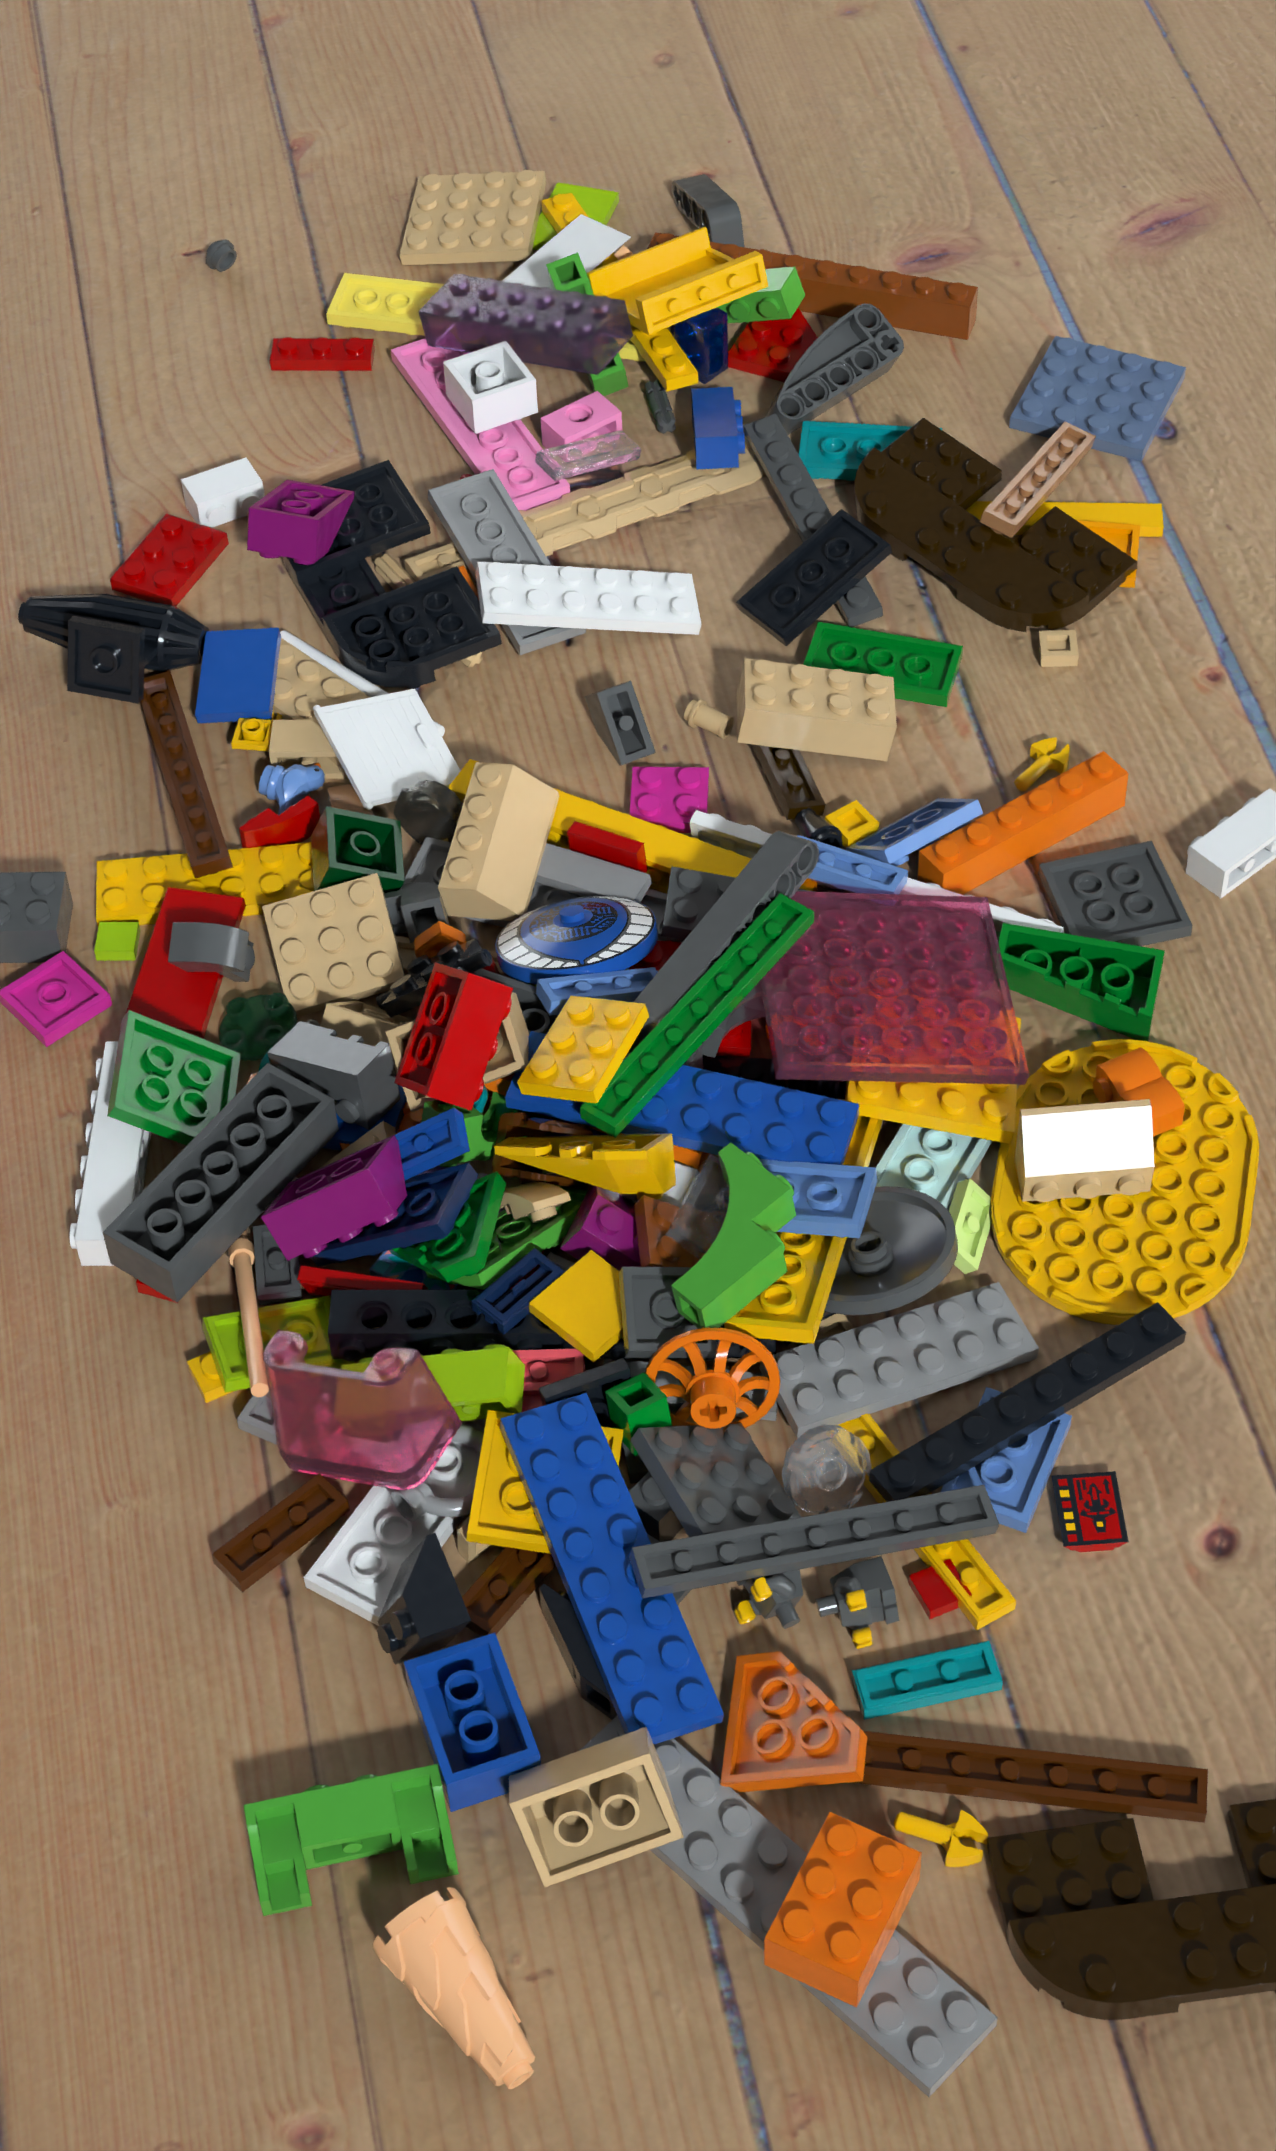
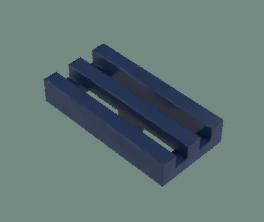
[472,1248,565,1335]

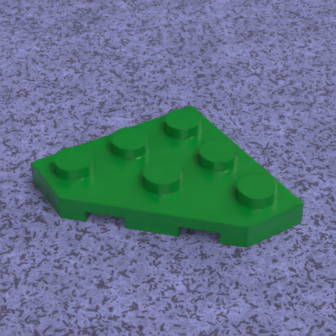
[389,1171,506,1282]

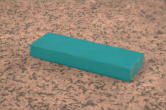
[852,1641,1003,1720]

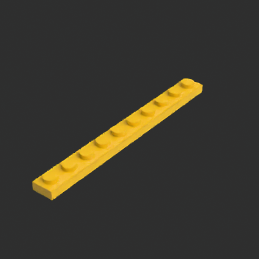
[541,193,698,392]

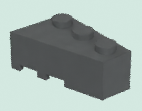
[267,1021,401,1130]

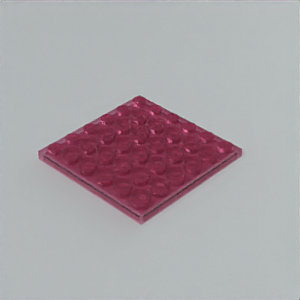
[760,891,1029,1085]

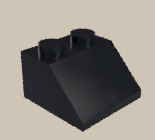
[377,1533,471,1665]

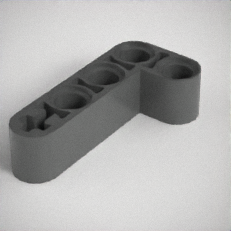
[672,174,745,247]

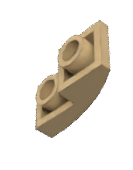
[500,1182,571,1223]

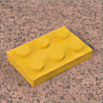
[517,995,649,1104]

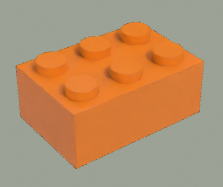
[764,1812,922,2008]

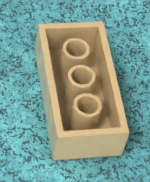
[736,658,897,761]

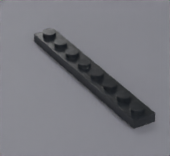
[869,1302,1186,1502]

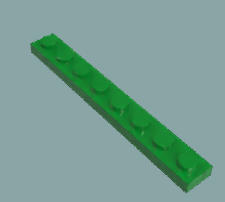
[580,893,814,1138]

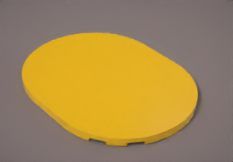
[991,1039,1259,1325]

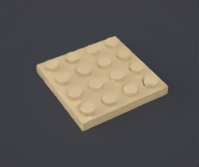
[400,170,546,265]

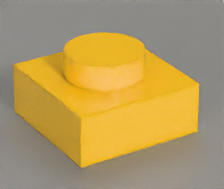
[825,800,880,848]
[187,1352,234,1403]

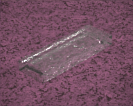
[535,430,641,481]

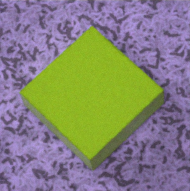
[94,922,141,961]

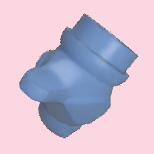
[259,763,325,815]

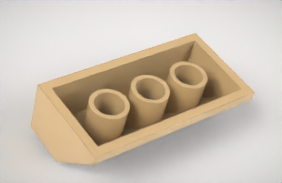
[438,762,560,921]

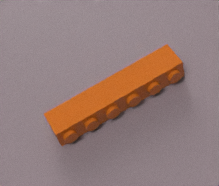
[918,751,1129,895]

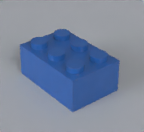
[404,1632,541,1812]

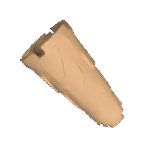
[373,1887,535,2089]

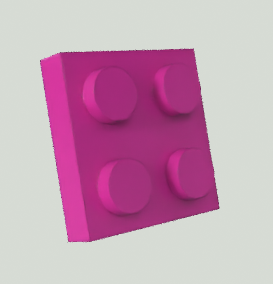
[629,767,709,833]
[0,951,112,1047]

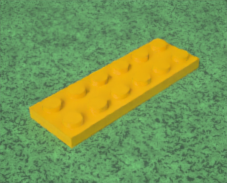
[96,842,314,927]

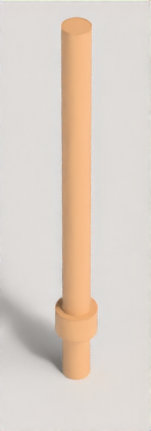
[228,1229,269,1397]

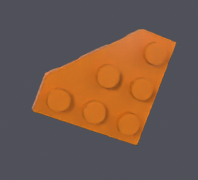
[720,1651,867,1793]

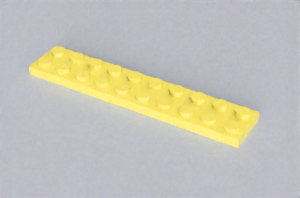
[326,273,645,362]

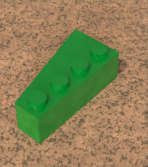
[993,923,1165,1041]

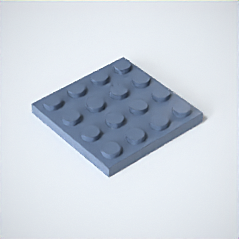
[1009,336,1186,461]

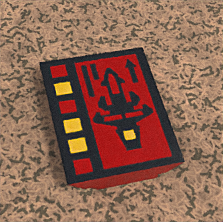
[1051,1471,1129,1552]

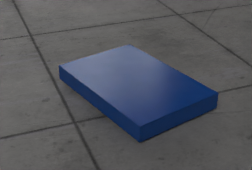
[195,628,281,723]

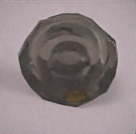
[394,780,463,845]

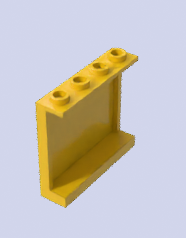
[587,227,768,334]

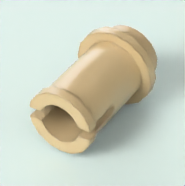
[684,699,735,739]

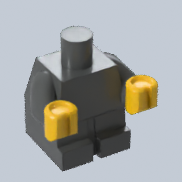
[816,1556,899,1649]
[734,1570,803,1629]

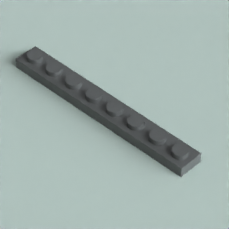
[743,413,883,627]
[629,1485,999,1598]

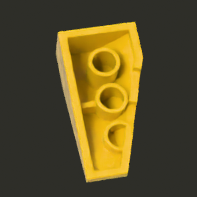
[494,1133,676,1200]

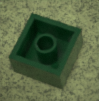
[311,806,405,893]

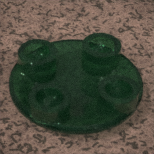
[219,993,297,1061]

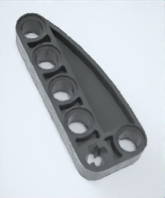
[766,303,904,435]

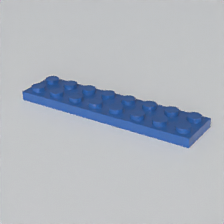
[505,1031,859,1165]
[500,1393,724,1745]

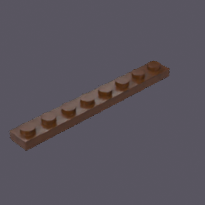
[141,671,233,878]
[850,1731,1208,1823]

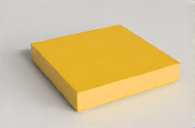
[529,1250,623,1362]

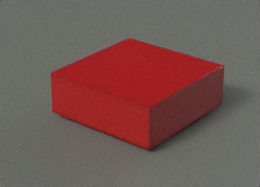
[908,1559,972,1620]

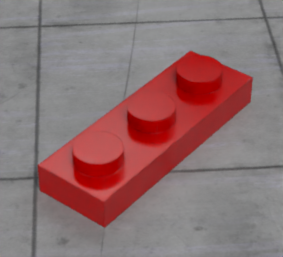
[270,337,375,371]

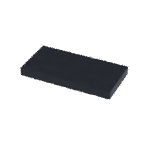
[736,509,892,646]

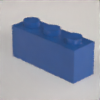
[691,387,745,470]

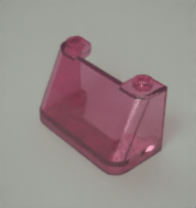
[263,1330,462,1490]

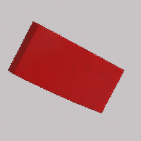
[239,796,320,848]

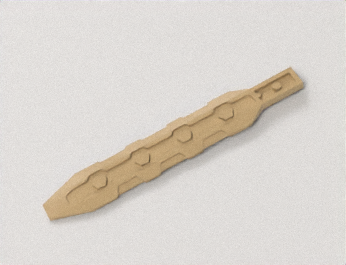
[405,437,796,581]

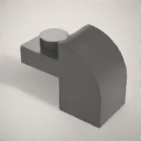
[384,882,450,943]
[168,922,255,982]

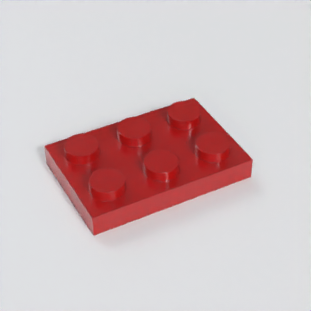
[110,514,229,607]

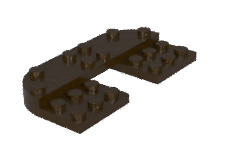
[855,418,1137,632]
[987,1799,1276,2020]

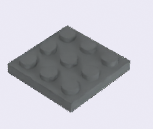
[1038,841,1193,946]
[630,1423,801,1537]

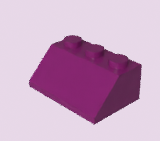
[261,1135,407,1261]
[560,1185,641,1271]

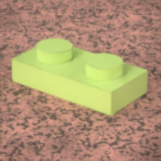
[949,1178,992,1274]

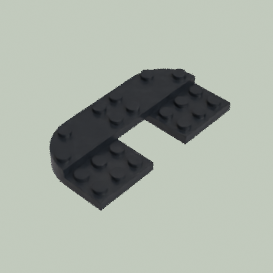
[282,460,502,689]

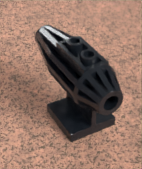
[18,594,209,704]

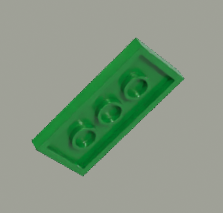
[803,622,963,707]

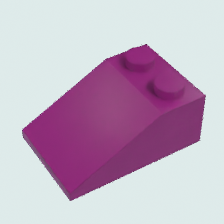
[247,480,354,565]

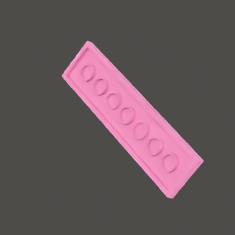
[391,329,570,511]

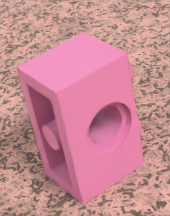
[541,391,623,467]

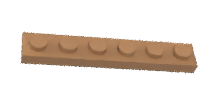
[980,422,1096,538]

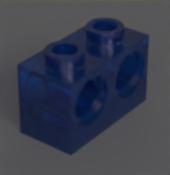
[674,307,728,384]

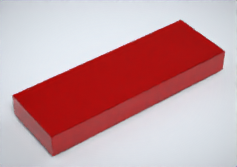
[297,1265,429,1297]

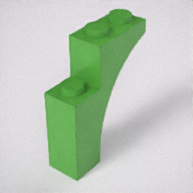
[671,1142,796,1329]

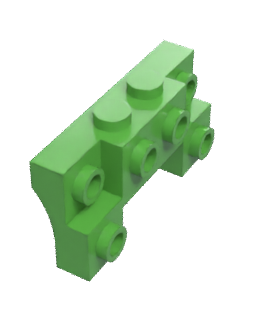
[244,1764,459,1916]

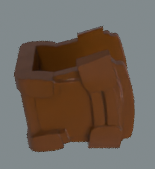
[492,1113,593,1187]

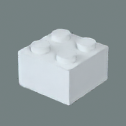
[443,341,538,434]

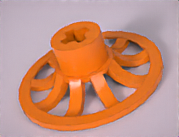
[646,1328,780,1429]

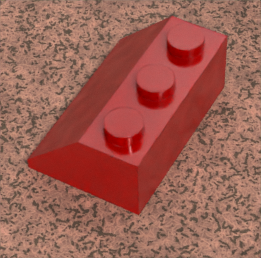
[394,962,513,1111]

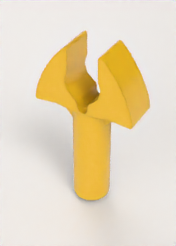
[1014,737,1070,791]
[894,1810,988,1867]

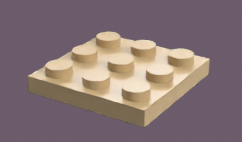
[262,873,405,1019]

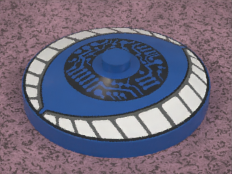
[495,896,658,984]

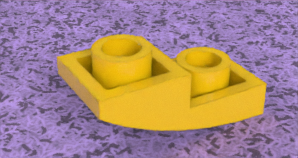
[231,711,283,751]

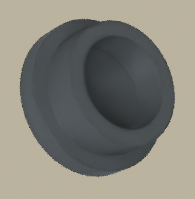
[206,239,237,272]

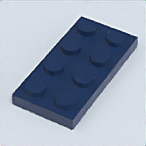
[310,1163,478,1267]

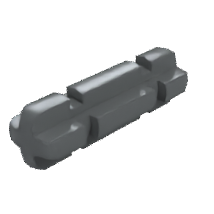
[645,380,676,434]

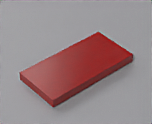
[126,887,246,1039]

